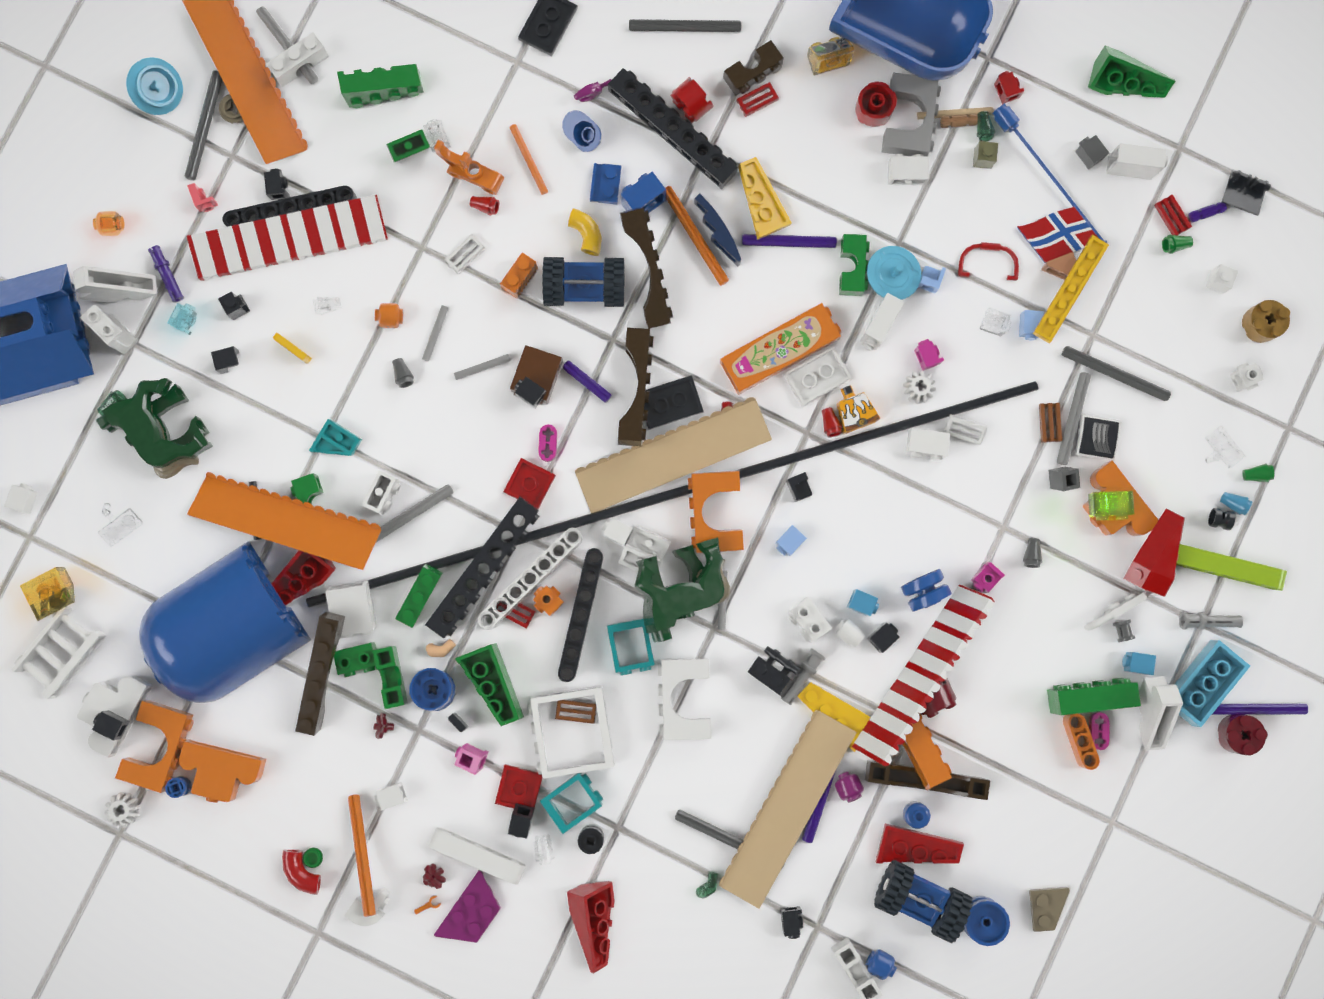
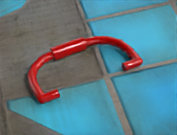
[958,242,1019,281]

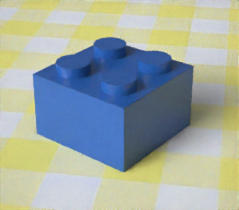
[621,171,666,213]

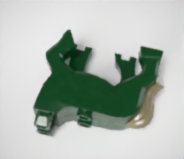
[96,378,213,479]
[634,537,730,643]

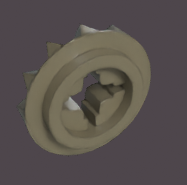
[219,94,243,124]

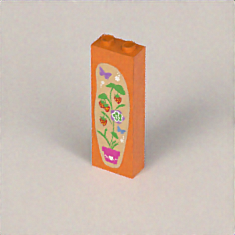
[720,303,842,395]

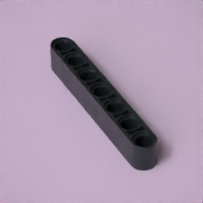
[222,185,357,227]
[558,548,604,682]

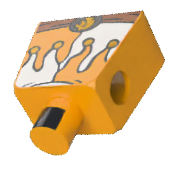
[837,385,880,435]

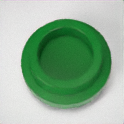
[303,847,323,868]

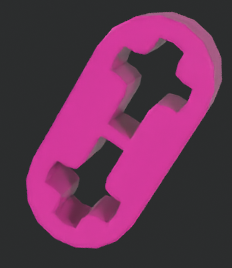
[538,424,557,462]
[1089,712,1110,751]

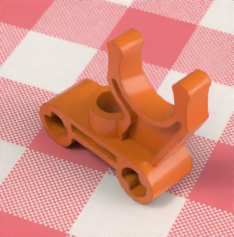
[434,140,505,195]

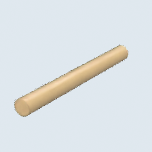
[917,107,994,120]

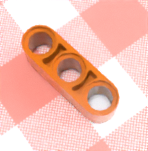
[1063,714,1100,770]

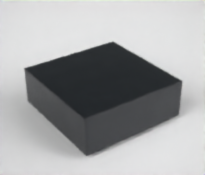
[448,712,469,732]

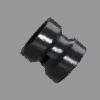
[1208,508,1236,531]

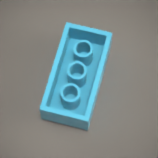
[1175,640,1250,728]

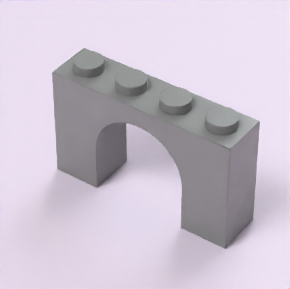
[881,72,941,156]

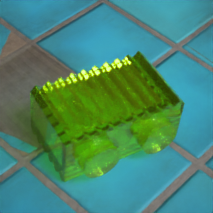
[1088,491,1134,521]

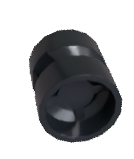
[577,824,605,854]

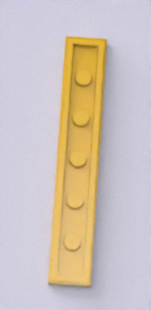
[1032,235,1109,344]

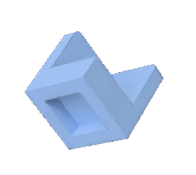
[918,266,946,294]

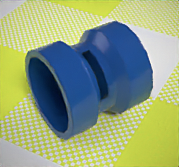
[165,776,192,798]

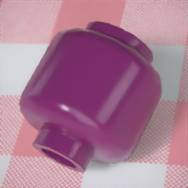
[834,771,864,803]

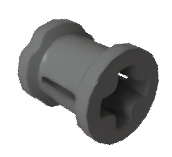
[1113,619,1136,643]

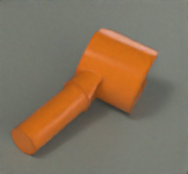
[414,895,441,915]

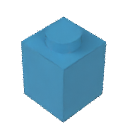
[846,589,879,617]
[1122,652,1156,675]

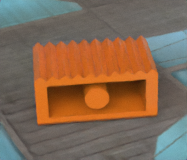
[500,252,538,298]

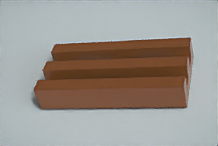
[1039,403,1062,443]
[555,700,597,724]

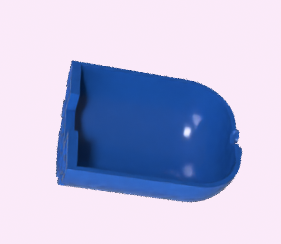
[829,0,993,81]
[139,541,311,703]

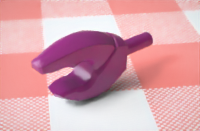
[574,79,611,102]

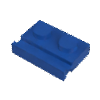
[590,163,622,205]

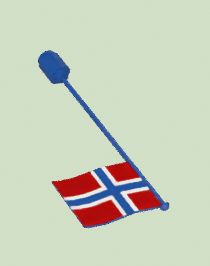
[992,103,1107,263]

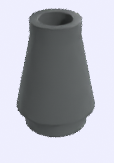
[392,358,414,388]
[1023,538,1043,568]

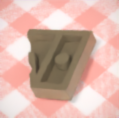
[1029,887,1070,932]

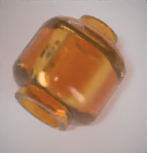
[93,211,125,236]

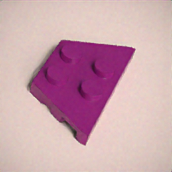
[434,870,501,943]

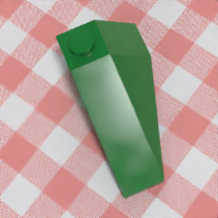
[1088,45,1176,98]

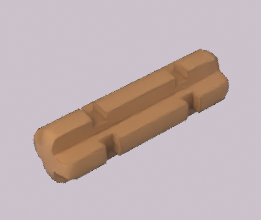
[940,114,978,128]

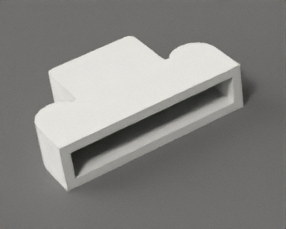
[73,266,157,303]
[76,676,153,758]
[1139,676,1183,751]

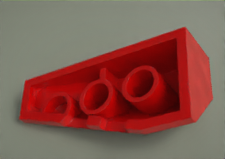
[1123,508,1185,597]
[271,550,336,606]
[567,881,615,974]

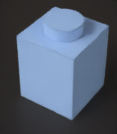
[1019,310,1044,341]
[775,525,807,556]

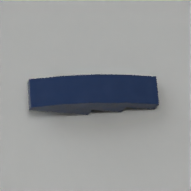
[694,193,742,267]

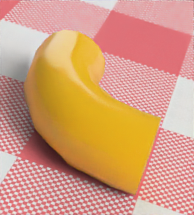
[568,208,602,256]

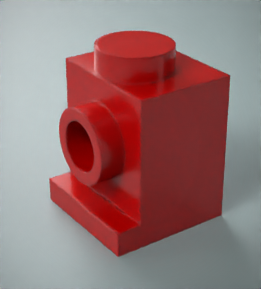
[994,71,1025,104]

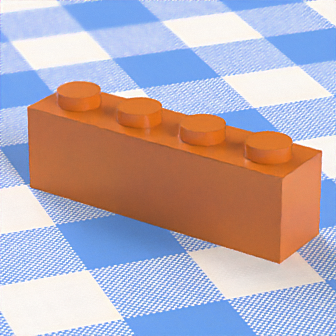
[902,713,952,790]

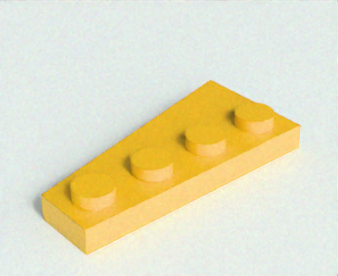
[738,157,792,240]
[797,682,871,752]

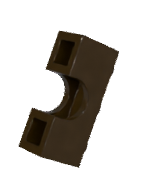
[723,40,784,96]

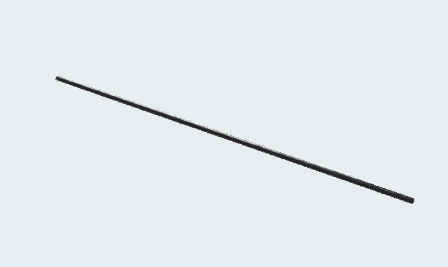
[306,381,1039,608]

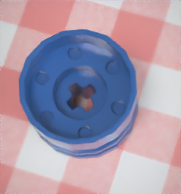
[409,668,456,711]

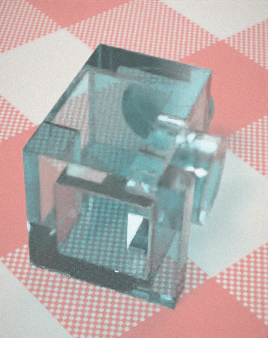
[167,303,197,335]

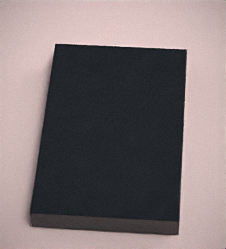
[518,0,578,57]
[644,375,704,430]

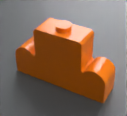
[1083,460,1158,536]
[179,740,267,803]

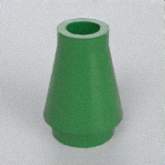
[1162,235,1193,254]
[1242,463,1275,483]

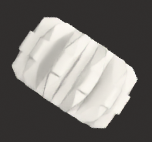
[903,370,936,404]
[104,792,141,827]

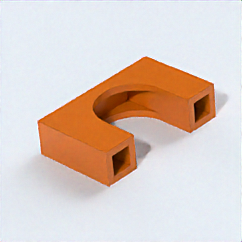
[688,470,744,553]
[115,700,194,793]

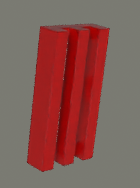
[736,82,779,117]
[1154,194,1192,235]
[497,602,536,629]

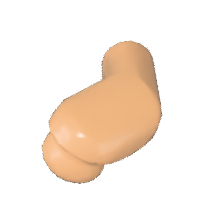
[426,639,456,657]

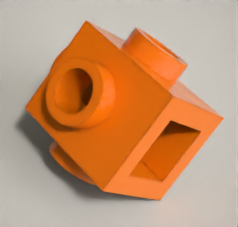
[533,585,565,616]

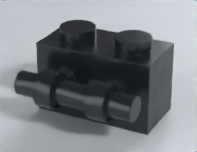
[747,646,800,698]

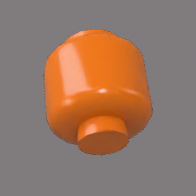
[375,303,403,328]

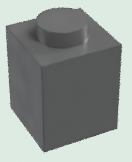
[1075,135,1109,170]
[1048,466,1081,492]

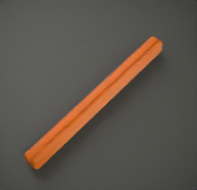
[665,186,729,286]
[348,794,376,917]

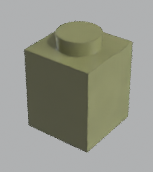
[973,141,999,169]

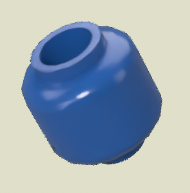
[902,801,931,829]
[865,949,897,980]

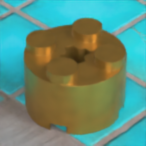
[1242,300,1290,343]

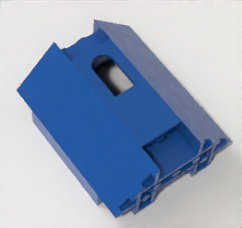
[0,263,94,406]

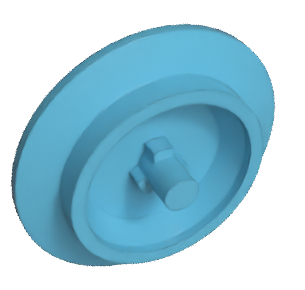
[126,57,183,115]
[867,246,921,300]

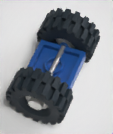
[542,257,625,307]
[874,860,973,944]

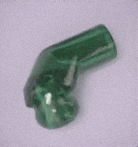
[695,871,718,899]

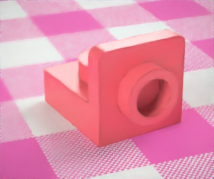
[187,183,218,212]

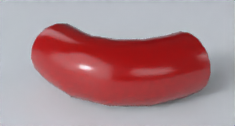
[282,849,321,895]

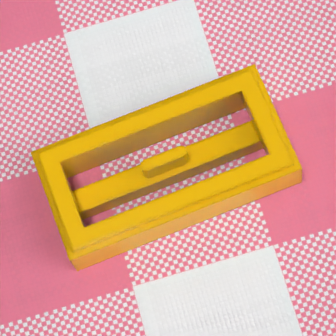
[273,332,312,364]

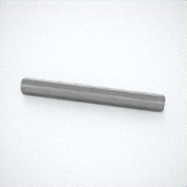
[256,6,319,84]
[1056,372,1091,465]
[376,484,454,543]

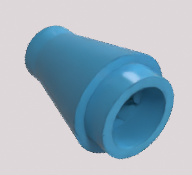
[1219,492,1252,515]

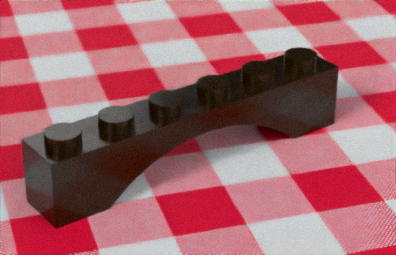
[619,207,673,329]
[618,327,654,447]
[295,612,345,736]
[864,760,991,800]

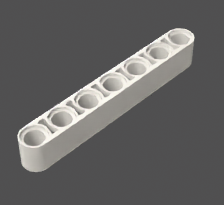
[478,528,583,630]

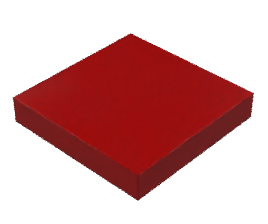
[503,458,556,509]
[495,764,543,809]

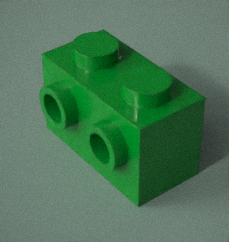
[334,642,377,678]

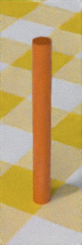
[509,124,548,195]

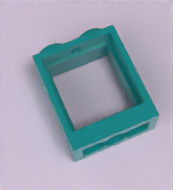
[607,619,655,676]
[540,773,604,835]

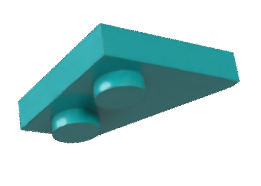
[309,419,363,456]

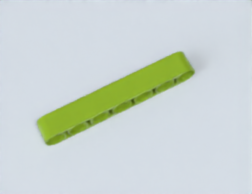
[1176,544,1287,591]

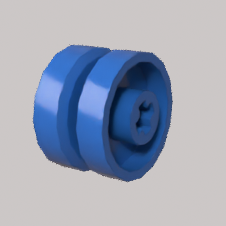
[900,568,952,612]
[964,896,1010,947]

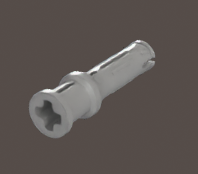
[1179,612,1243,630]
[780,648,826,705]

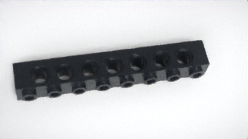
[608,68,738,190]
[425,496,540,639]

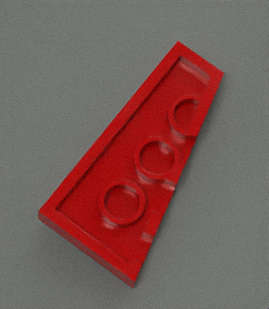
[875,823,964,864]

